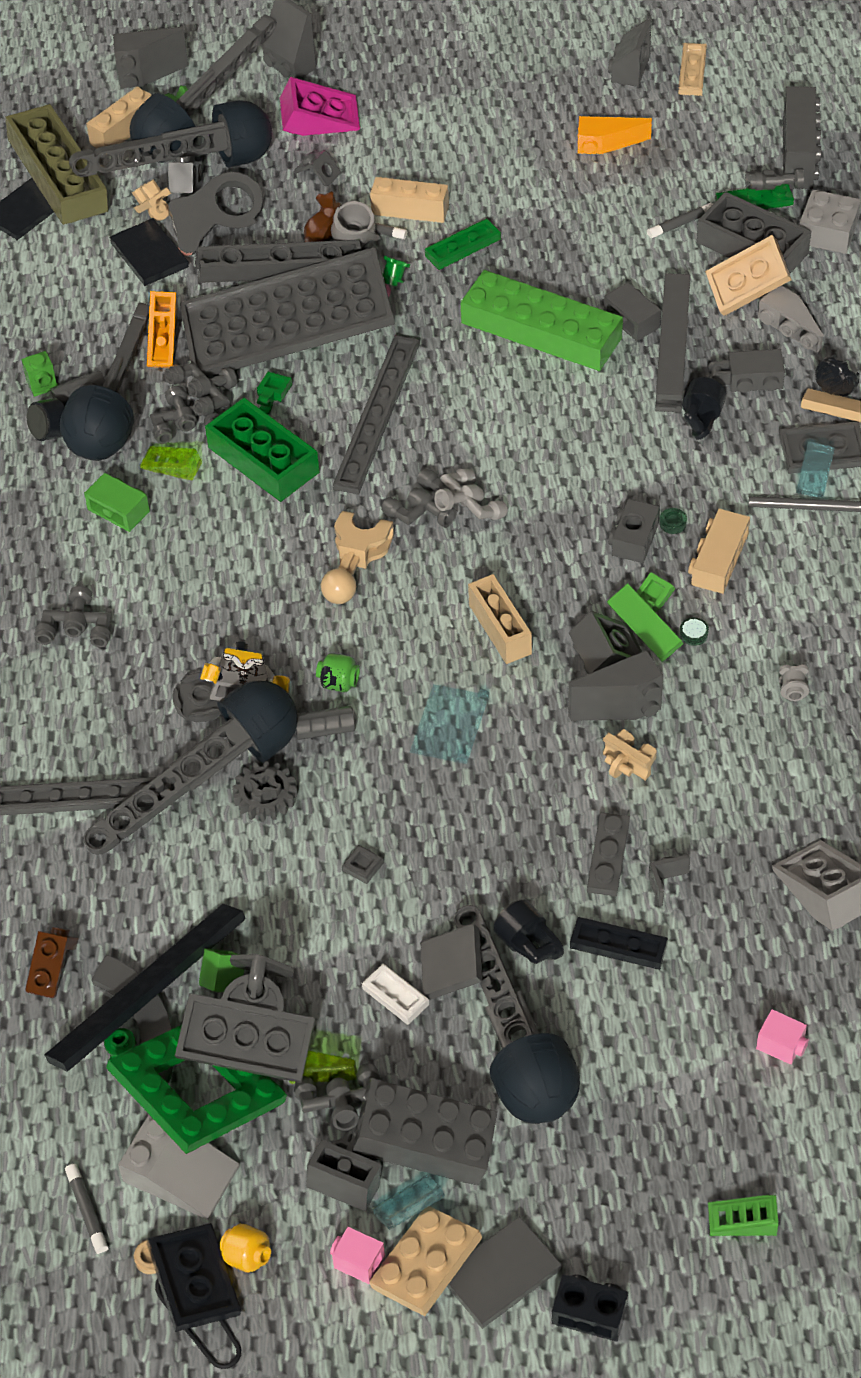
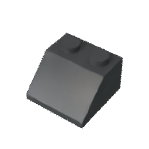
[608,20,651,87]
[569,611,642,674]

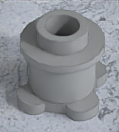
[779,664,809,702]

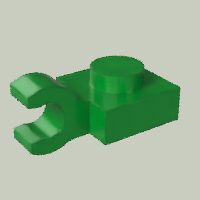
[257,372,292,415]

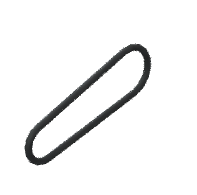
[155,1278,241,1369]

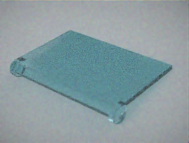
[410,684,490,764]

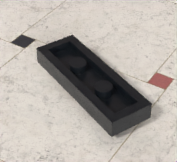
[570,917,668,970]

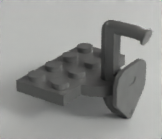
[175,954,315,1083]

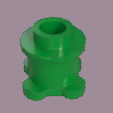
[382,256,411,287]
[104,1028,137,1059]

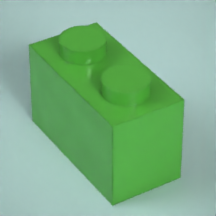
[84,473,150,532]

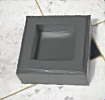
[342,845,384,884]

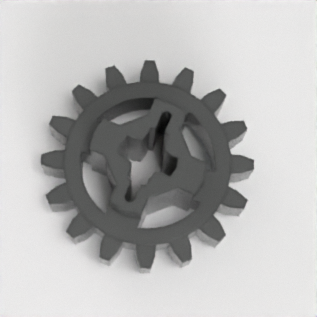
[232,761,297,822]

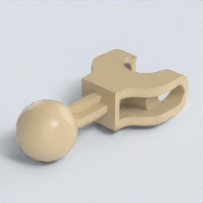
[321,511,394,604]

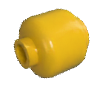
[220,1223,271,1273]

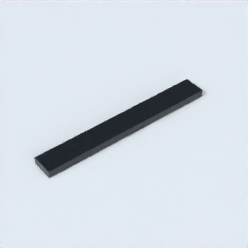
[44,904,246,1072]

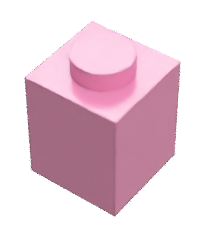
[756,1009,809,1064]
[330,1227,385,1284]

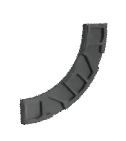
[92,955,173,1084]

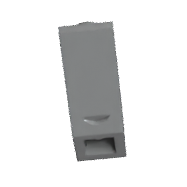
[758,285,823,354]

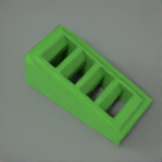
[708,1195,778,1236]

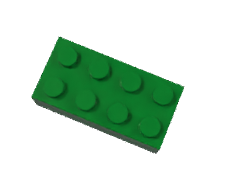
[205,398,320,502]

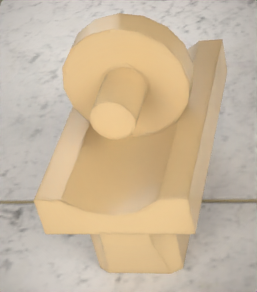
[132,179,171,221]
[603,729,657,781]

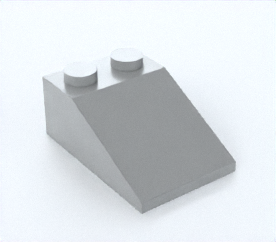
[772,840,861,931]
[118,1115,240,1220]

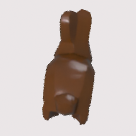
[304,191,342,242]

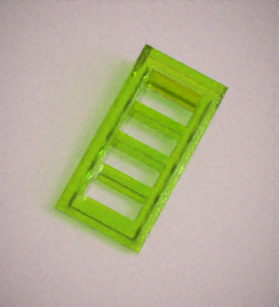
[140,446,202,480]
[289,1051,357,1084]

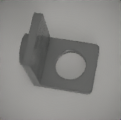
[294,150,341,186]
[649,854,690,907]

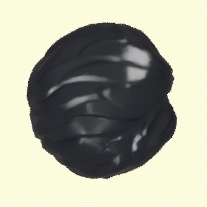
[815,355,860,396]

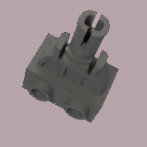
[306,1129,381,1212]

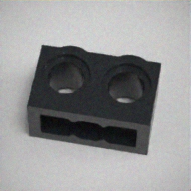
[552,1274,629,1342]

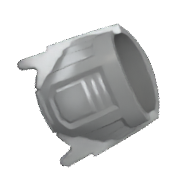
[331,201,380,247]

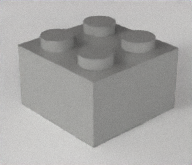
[799,189,861,254]

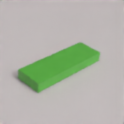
[607,583,684,662]

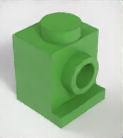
[21,351,58,397]

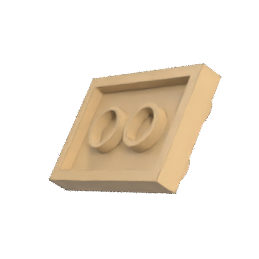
[705,235,792,316]
[369,1205,482,1316]

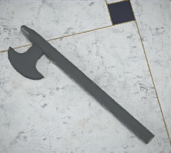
[748,496,861,512]

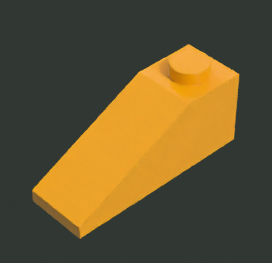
[578,116,652,154]
[147,291,178,368]

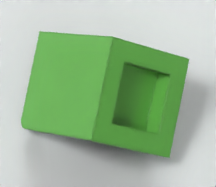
[199,949,244,992]

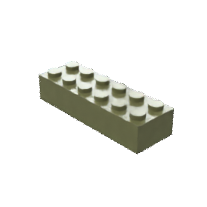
[5,104,108,225]

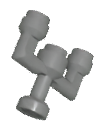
[434,468,508,520]

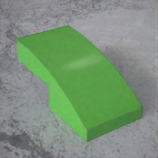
[636,572,675,613]

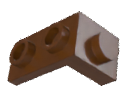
[25,926,79,998]

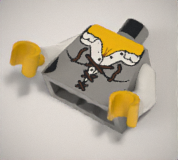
[200,641,290,701]

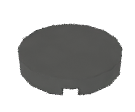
[173,672,221,722]

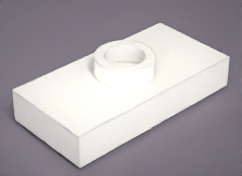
[362,963,429,1025]

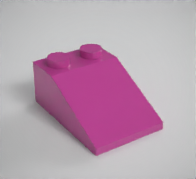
[280,77,360,136]

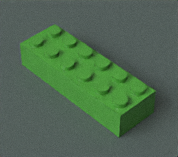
[461,270,623,371]

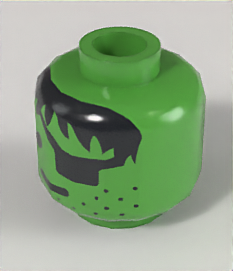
[316,653,360,692]

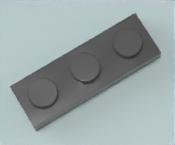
[587,812,630,897]

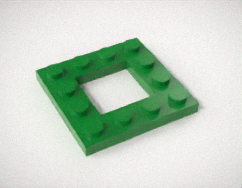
[106,1025,287,1154]

